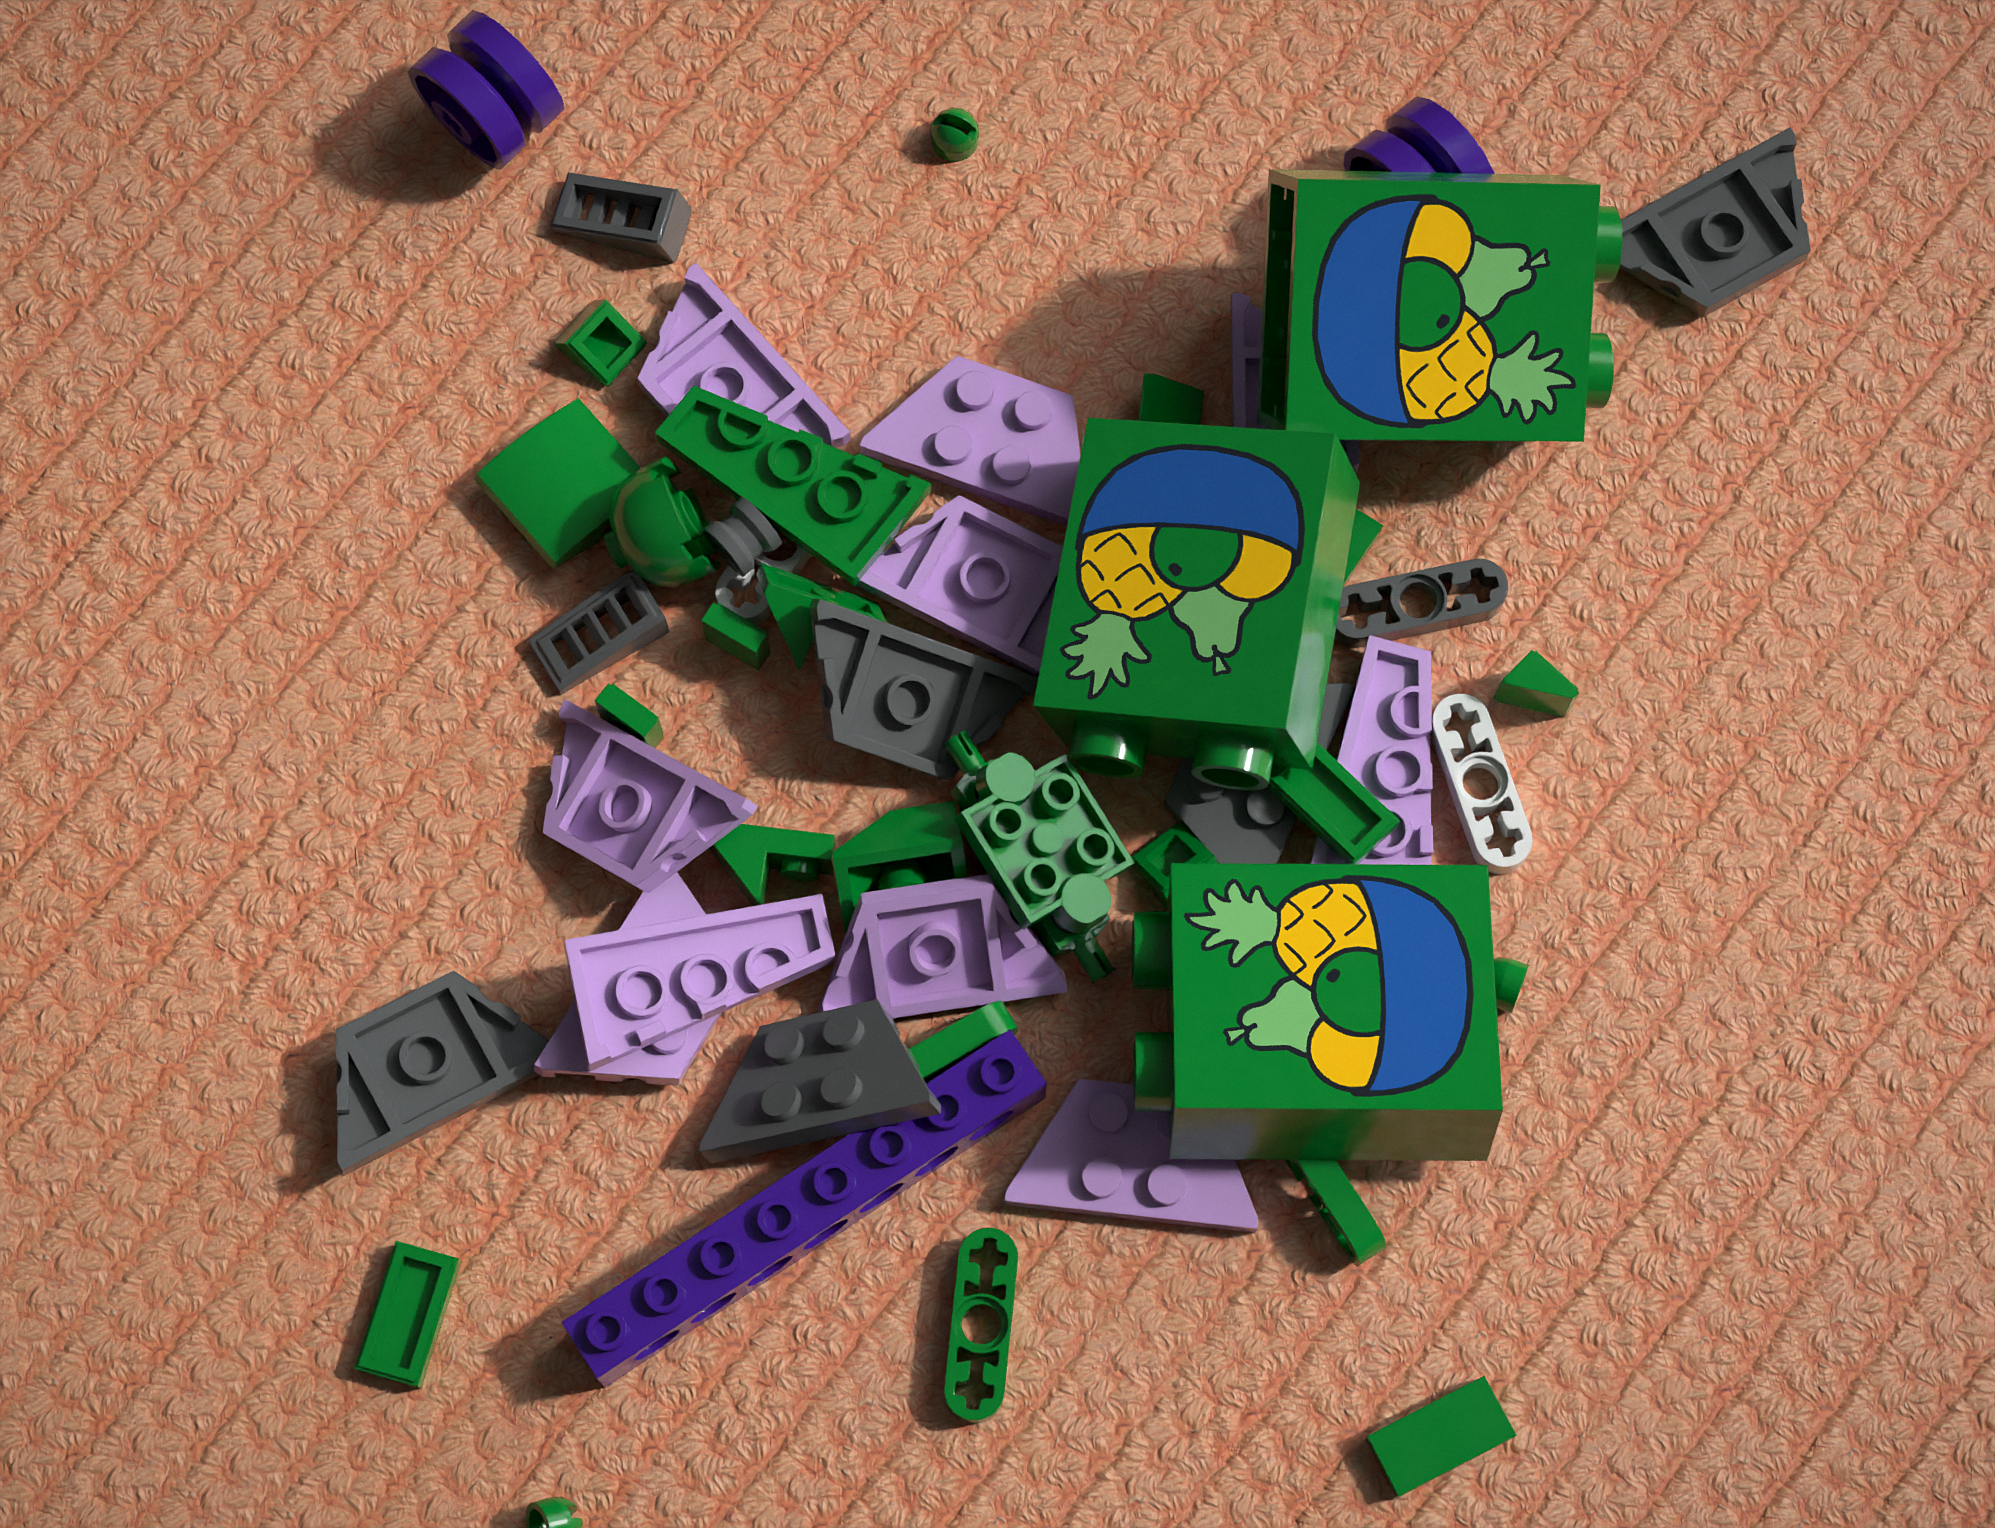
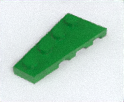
[655,386,931,587]

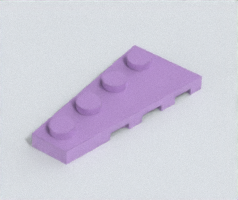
[1310,635,1433,865]
[564,894,835,1072]

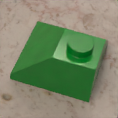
[832,800,967,934]

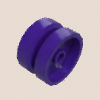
[408,10,565,170]
[1343,96,1495,174]

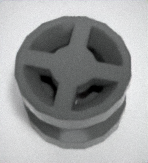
[702,497,782,577]

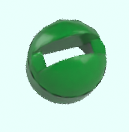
[930,107,979,162]
[1494,957,1529,1014]
[526,1497,583,1528]

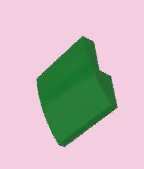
[475,398,641,569]

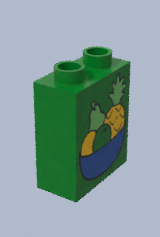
[1257,169,1623,442]
[1033,418,1360,790]
[1132,863,1503,1161]

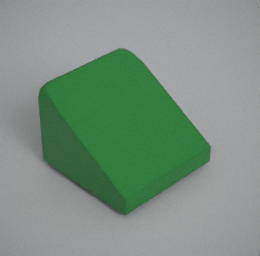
[553,299,648,387]
[1138,373,1204,425]
[1493,650,1579,717]
[1132,822,1218,909]

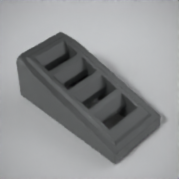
[550,172,692,262]
[528,570,670,695]

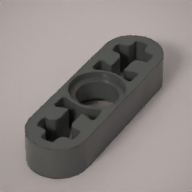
[1334,559,1508,648]

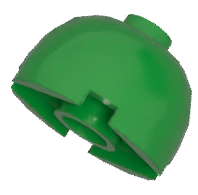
[604,457,721,587]

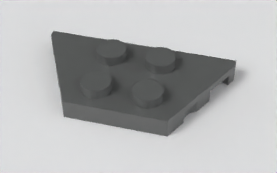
[1619,127,1811,317]
[809,599,1038,780]
[1164,683,1355,864]
[336,971,549,1177]
[700,999,941,1163]

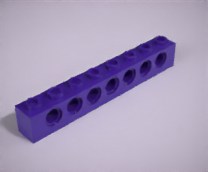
[562,1029,1047,1388]

